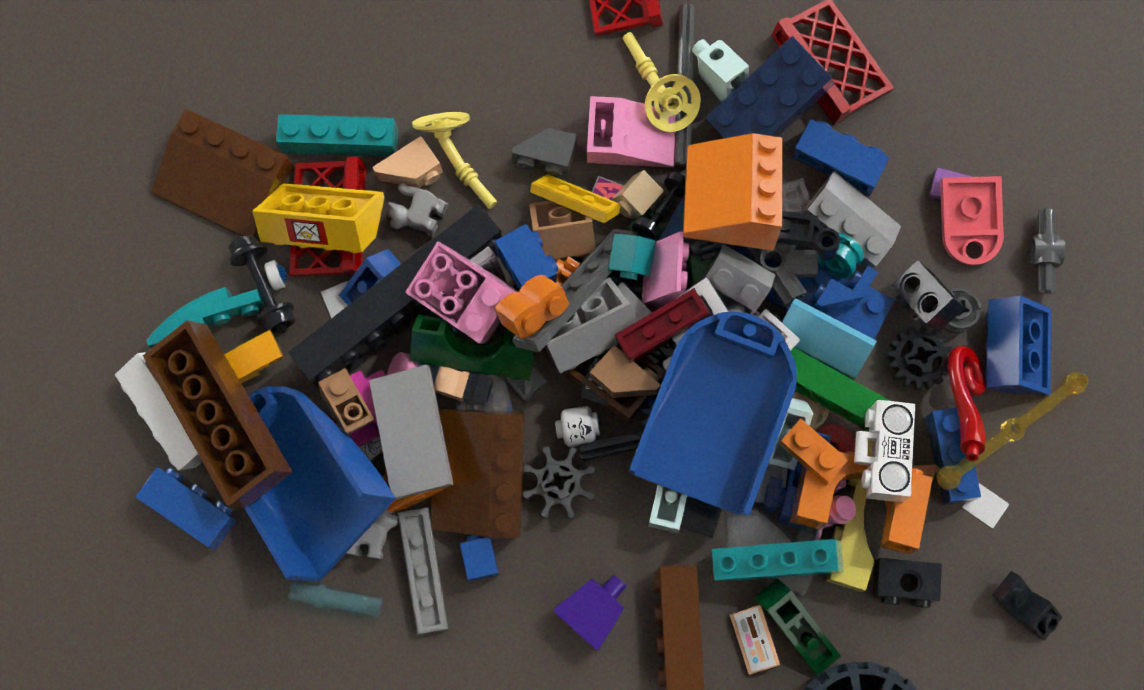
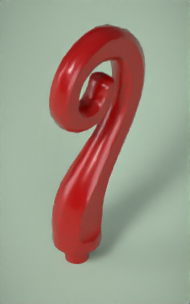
[948,346,987,462]

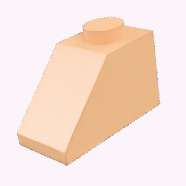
[372,136,443,188]

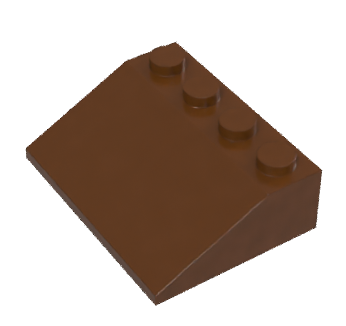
[151,108,294,237]
[431,409,525,538]

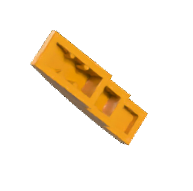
[224,330,284,384]

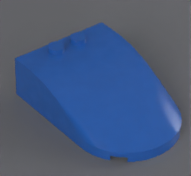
[628,312,797,517]
[244,386,396,582]

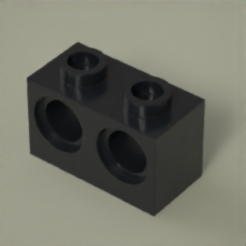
[892,260,965,332]

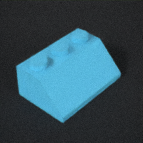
[782,298,877,380]

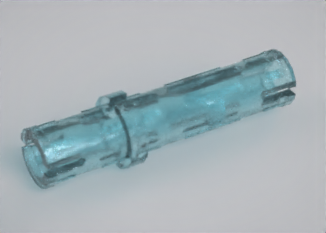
[288,581,383,617]

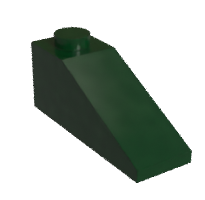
[754,578,841,675]

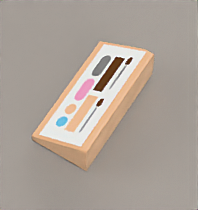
[730,605,780,675]

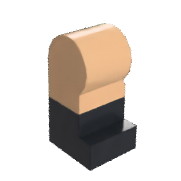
[434,367,494,409]

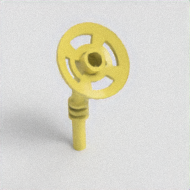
[622,32,701,132]
[412,112,498,209]

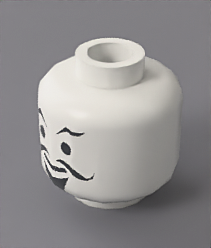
[555,406,600,447]

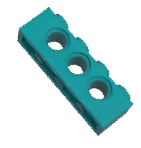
[712,539,844,582]

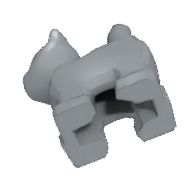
[387,183,449,238]
[346,509,399,559]

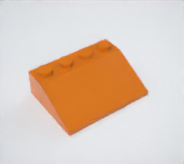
[683,133,782,251]

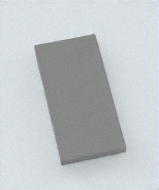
[369,365,454,500]

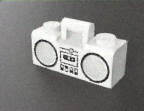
[854,400,915,503]

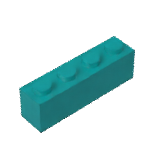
[276,114,398,157]

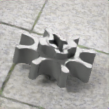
[523,447,595,520]

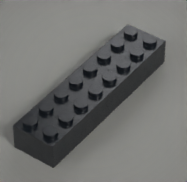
[288,204,502,389]

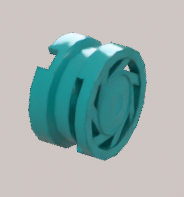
[818,233,865,279]

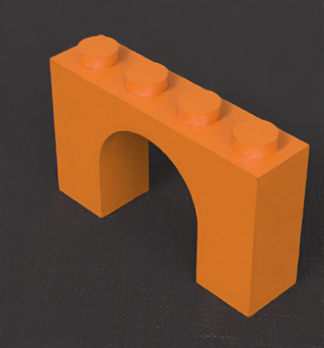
[790,451,933,555]

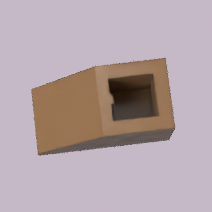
[590,345,661,398]
[318,368,374,435]

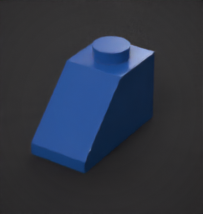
[339,249,401,305]

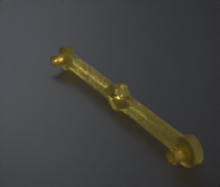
[937,372,1089,490]

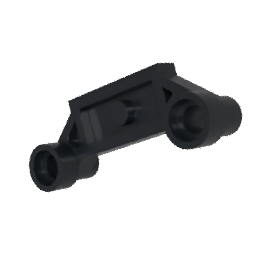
[731,211,840,261]

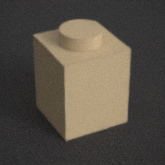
[612,170,664,219]

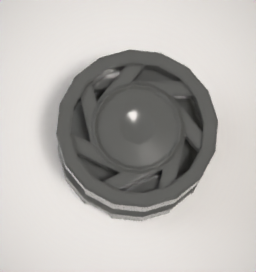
[935,288,981,334]

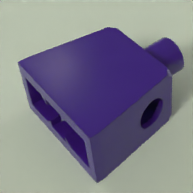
[553,574,627,651]

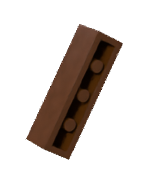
[653,565,705,690]

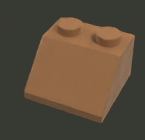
[529,201,596,260]

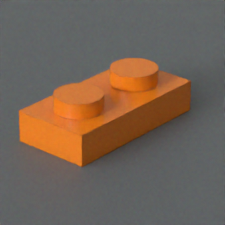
[779,418,848,485]

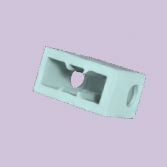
[692,39,749,102]

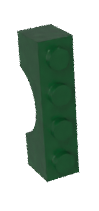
[410,314,535,381]

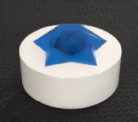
[264,260,287,291]

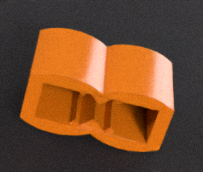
[495,275,570,339]

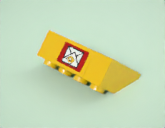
[252,183,384,253]

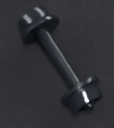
[229,235,295,334]

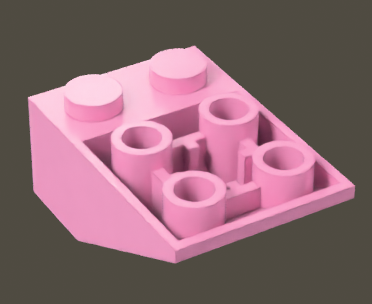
[587,96,676,168]
[642,232,689,312]
[405,241,519,344]

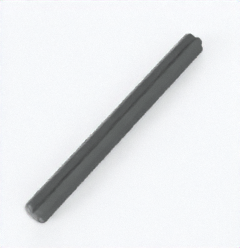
[675,4,695,167]

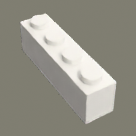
[115,352,202,471]

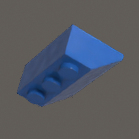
[985,296,1051,396]

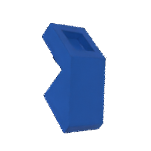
[812,266,878,312]

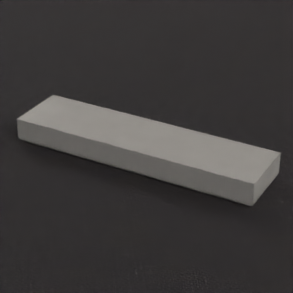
[398,508,448,634]

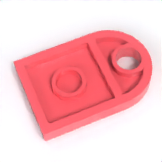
[940,176,1004,266]

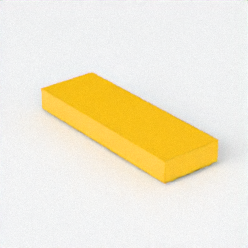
[530,174,621,223]

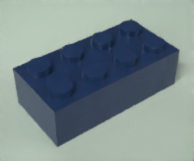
[706,36,835,138]

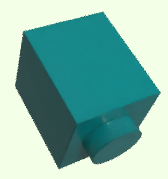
[608,234,656,280]

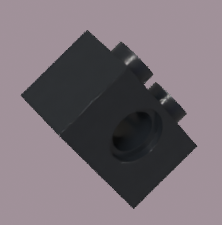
[873,558,942,608]

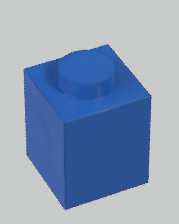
[460,535,500,582]

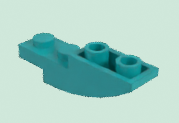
[146,287,266,348]

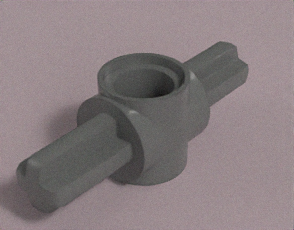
[1029,208,1065,295]

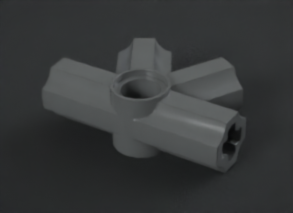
[744,243,818,308]

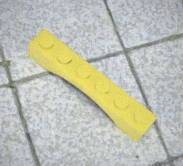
[826,441,874,592]

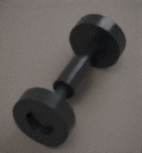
[632,172,686,242]

